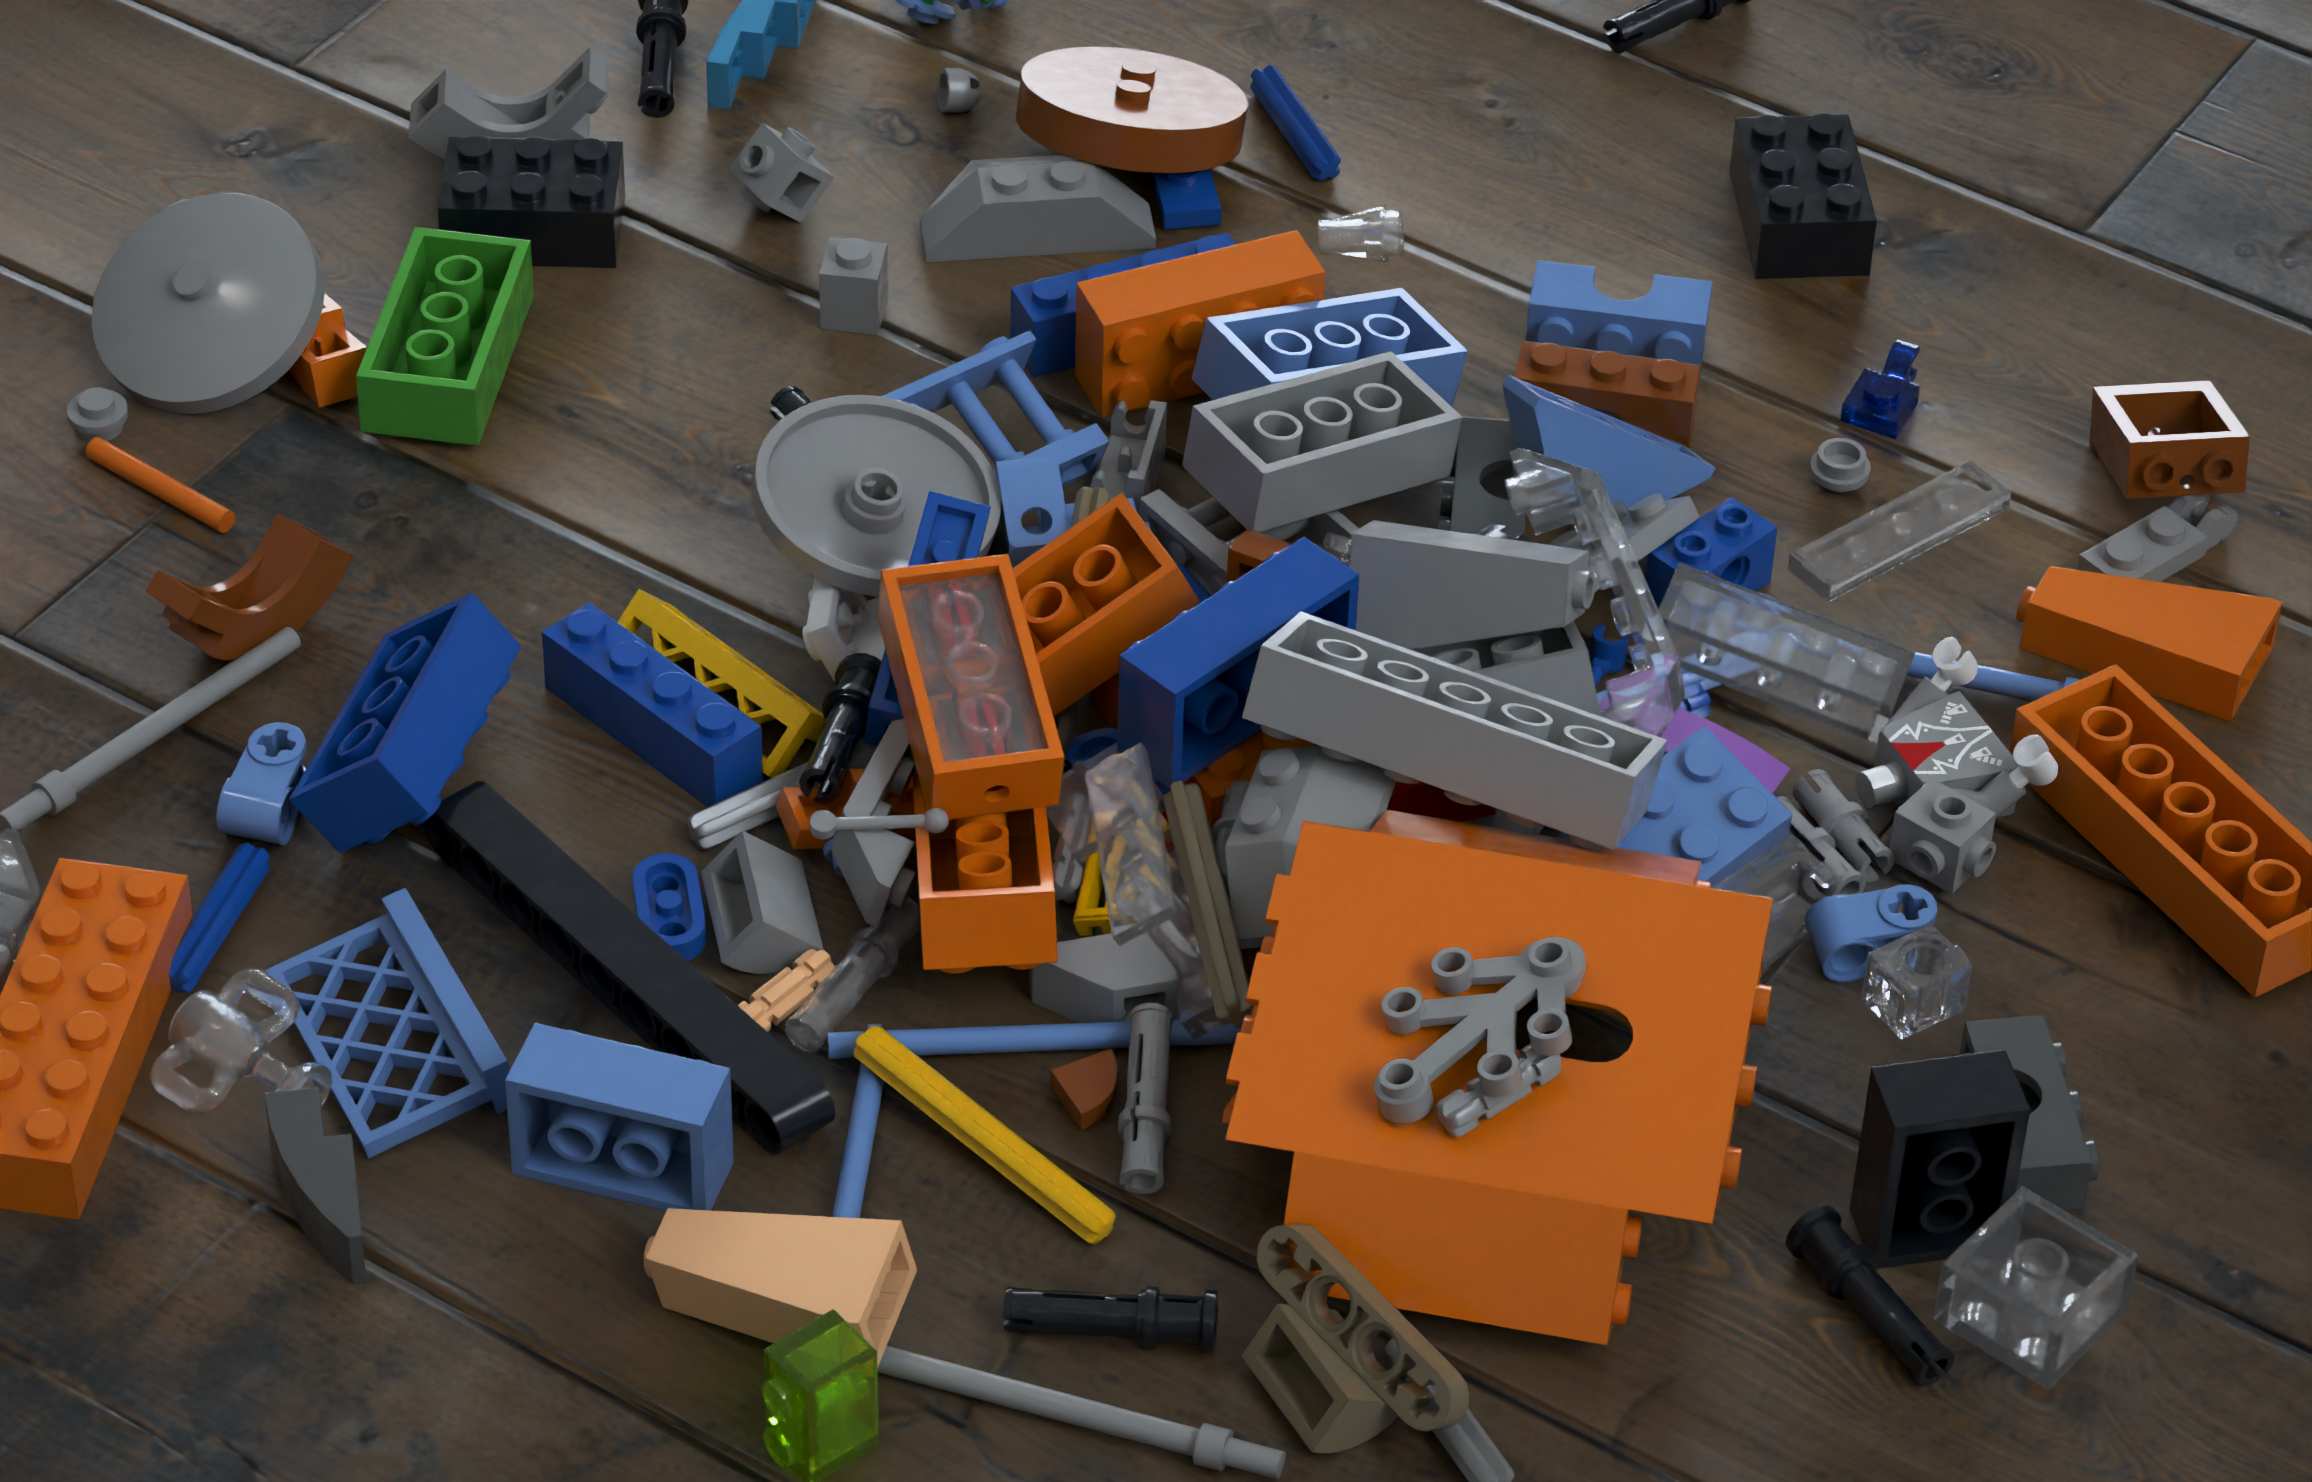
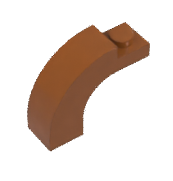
[145,513,354,660]

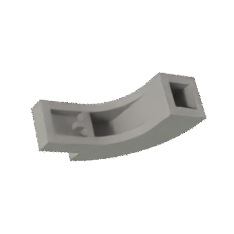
[408,47,609,160]

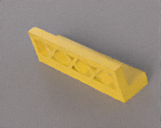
[618,589,826,778]

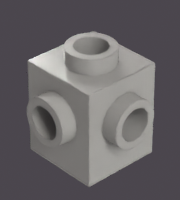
[729,123,834,223]
[1889,778,1996,894]

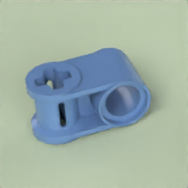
[216,722,307,845]
[1804,885,1938,983]

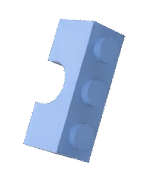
[1526,260,1713,371]

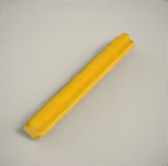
[853,1026,1116,1244]

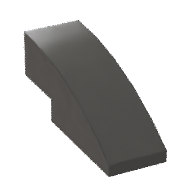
[264,1087,367,1284]

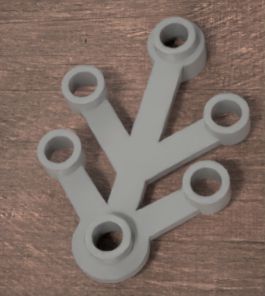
[1374,937,1587,1123]

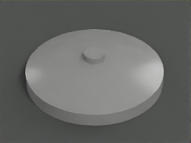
[92,193,325,414]
[751,395,1001,597]

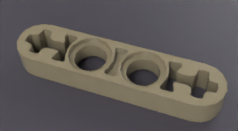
[1257,1223,1469,1432]

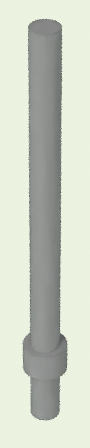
[0,626,301,837]
[876,1346,1286,1479]

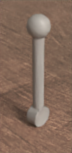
[810,807,949,839]

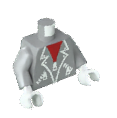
[1856,637,2058,819]

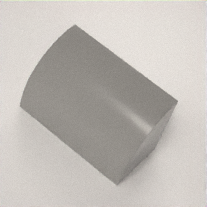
[701,830,824,974]

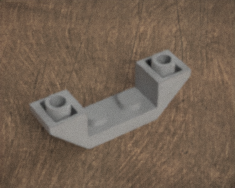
[831,719,918,928]

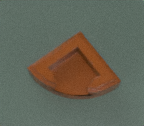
[1050,1048,1118,1130]

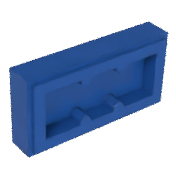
[1149,169,1222,230]

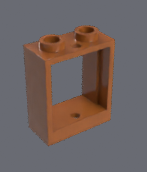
[2090,381,2250,499]

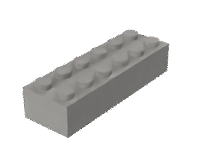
[1242,611,1668,850]

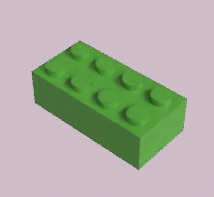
[356,227,534,446]

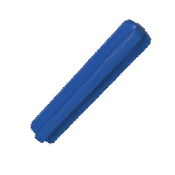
[1250,65,1341,182]
[169,843,269,993]

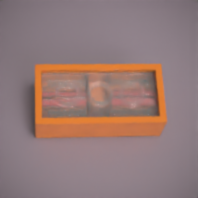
[878,554,1064,820]

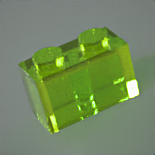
[762,1309,878,1482]

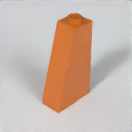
[2016,566,2282,722]

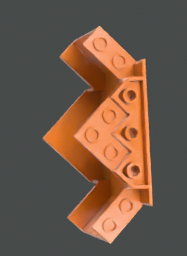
[1222,810,1773,1345]

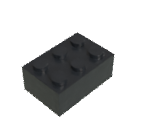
[1729,113,1877,279]
[437,135,625,268]
[1850,1049,2031,1269]

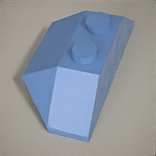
[1502,375,1716,509]

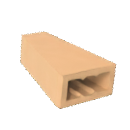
[644,1208,917,1373]

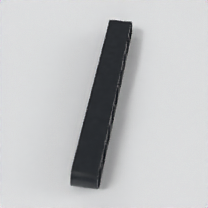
[422,780,835,1155]

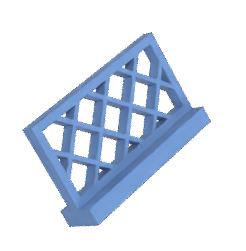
[265,888,510,1159]

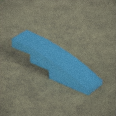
[706,0,816,110]

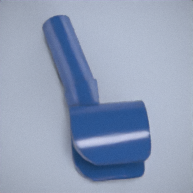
[1589,625,1630,688]

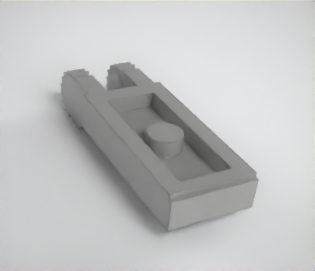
[2077,494,2239,582]

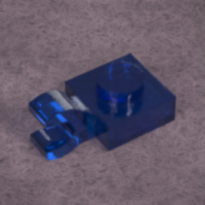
[1840,339,1920,440]

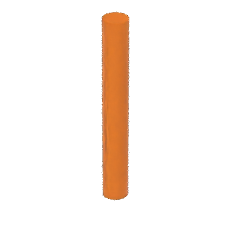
[85,437,236,533]

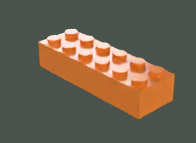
[2009,664,2312,998]
[0,858,193,1220]

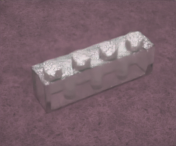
[1643,563,1915,744]

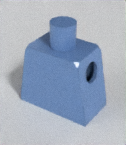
[993,456,1069,568]

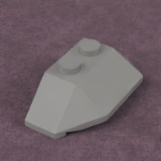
[920,155,1156,262]
[1225,745,1397,949]

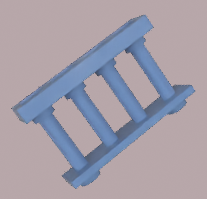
[881,330,1110,488]

